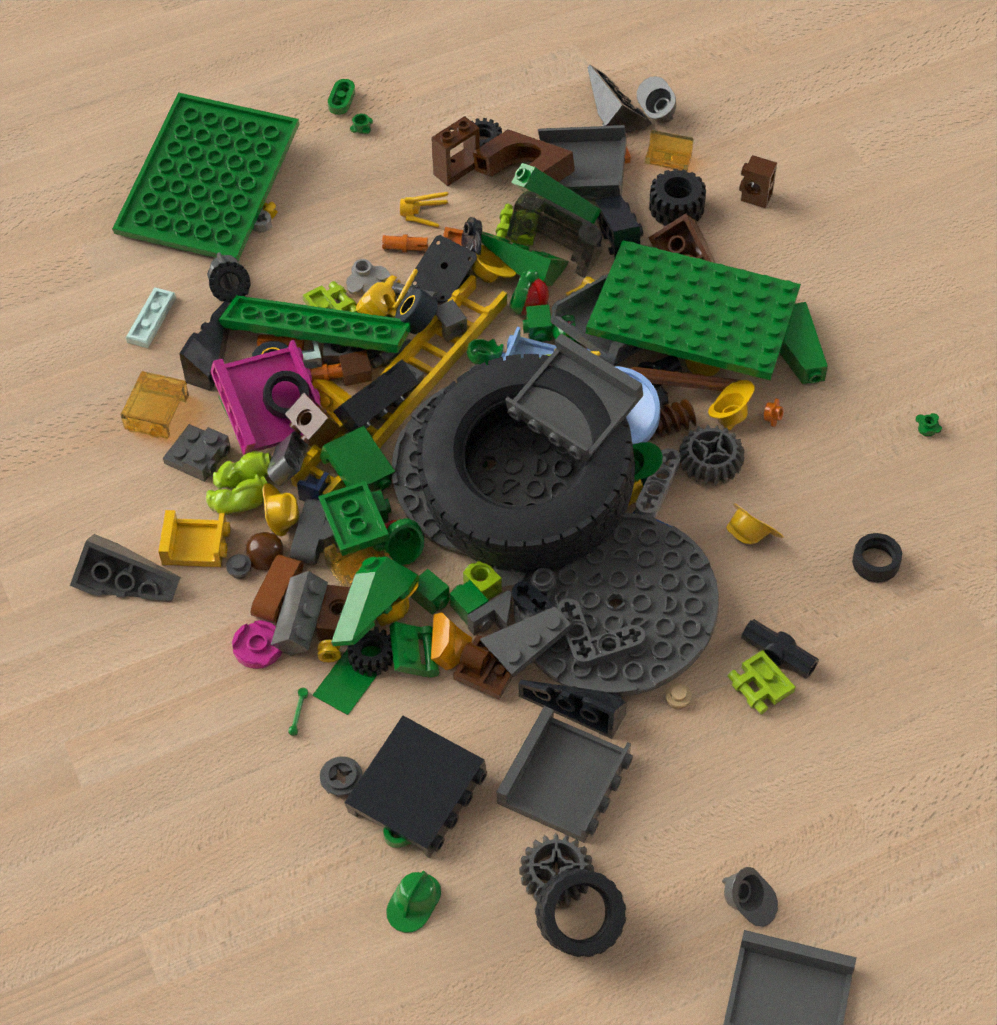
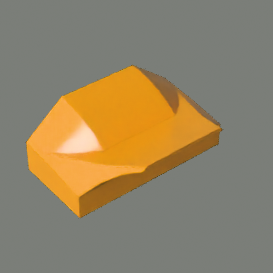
[431,612,472,670]

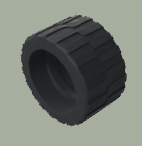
[535,869,626,957]

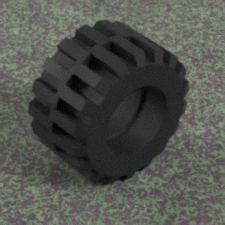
[649,169,706,226]

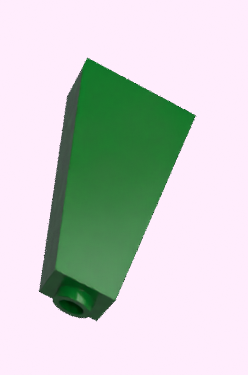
[511,163,601,230]
[780,302,828,384]

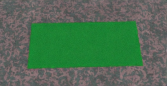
[312,646,382,715]

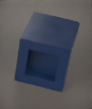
[297,472,331,502]

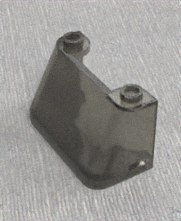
[506,191,603,278]

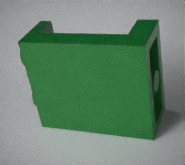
[320,426,395,492]

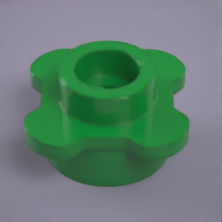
[350,113,373,134]
[915,413,942,437]

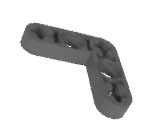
[557,598,646,668]

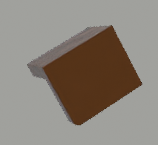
[339,350,372,386]

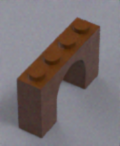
[473,129,575,182]

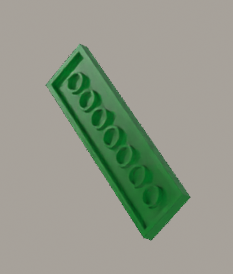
[219,295,411,353]

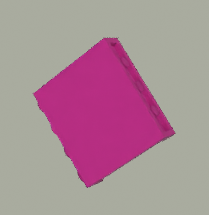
[210,340,327,455]

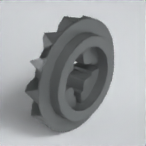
[320,756,362,798]

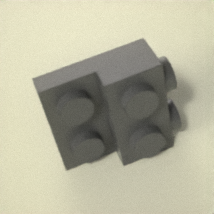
[163,424,231,482]

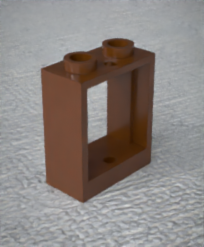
[431,116,480,187]

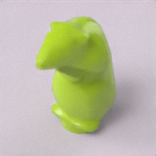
[213,451,272,489]
[206,474,267,515]

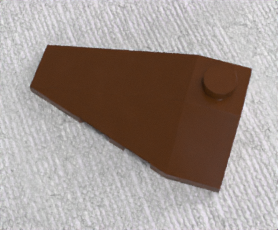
[648,214,715,263]

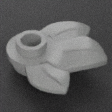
[346,259,390,294]

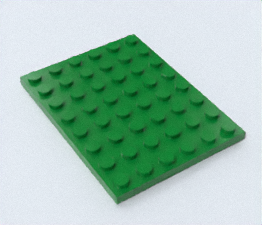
[112,92,300,261]
[585,240,801,381]

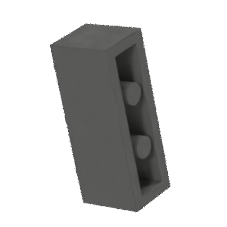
[271,571,328,656]

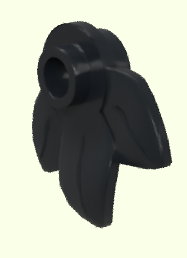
[461,217,482,261]

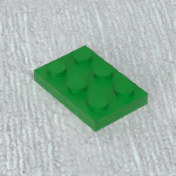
[318,481,390,556]

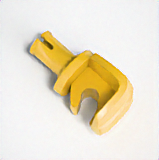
[356,275,401,317]

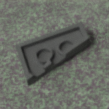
[480,607,573,678]

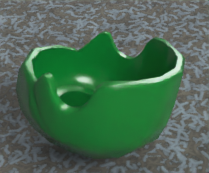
[467,339,504,365]

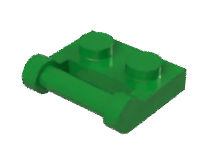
[389,621,440,678]

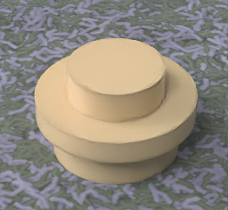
[665,683,692,709]

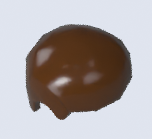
[246,532,283,570]

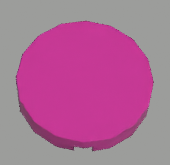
[232,620,282,669]

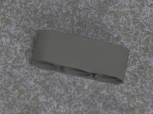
[267,431,308,486]
[290,499,326,565]

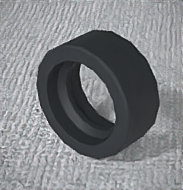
[263,371,309,418]
[852,533,903,583]

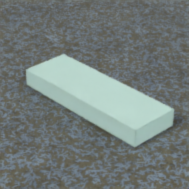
[126,287,176,348]

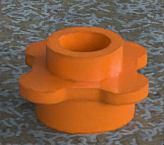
[764,398,784,427]

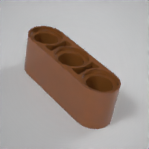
[250,554,304,623]

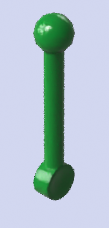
[288,687,308,736]

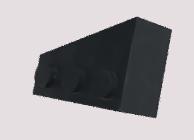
[595,195,643,260]
[333,359,419,433]

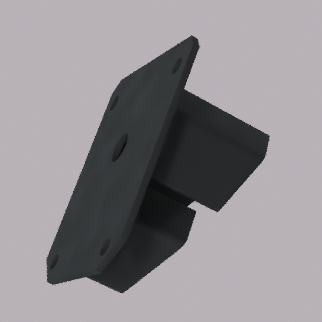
[411,235,477,303]

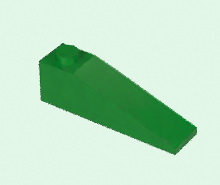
[481,231,569,286]
[331,556,420,646]

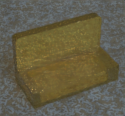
[645,130,694,171]

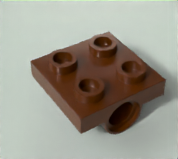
[453,634,513,700]

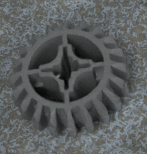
[679,424,745,486]
[519,833,594,908]

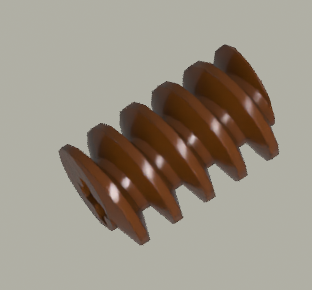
[650,399,696,441]

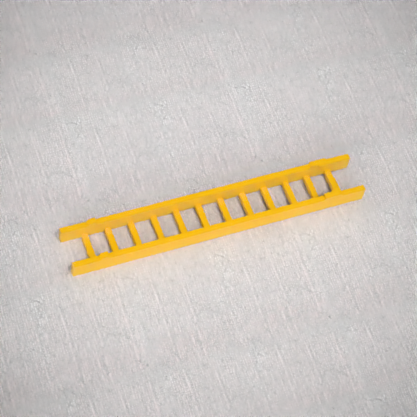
[291,275,507,495]

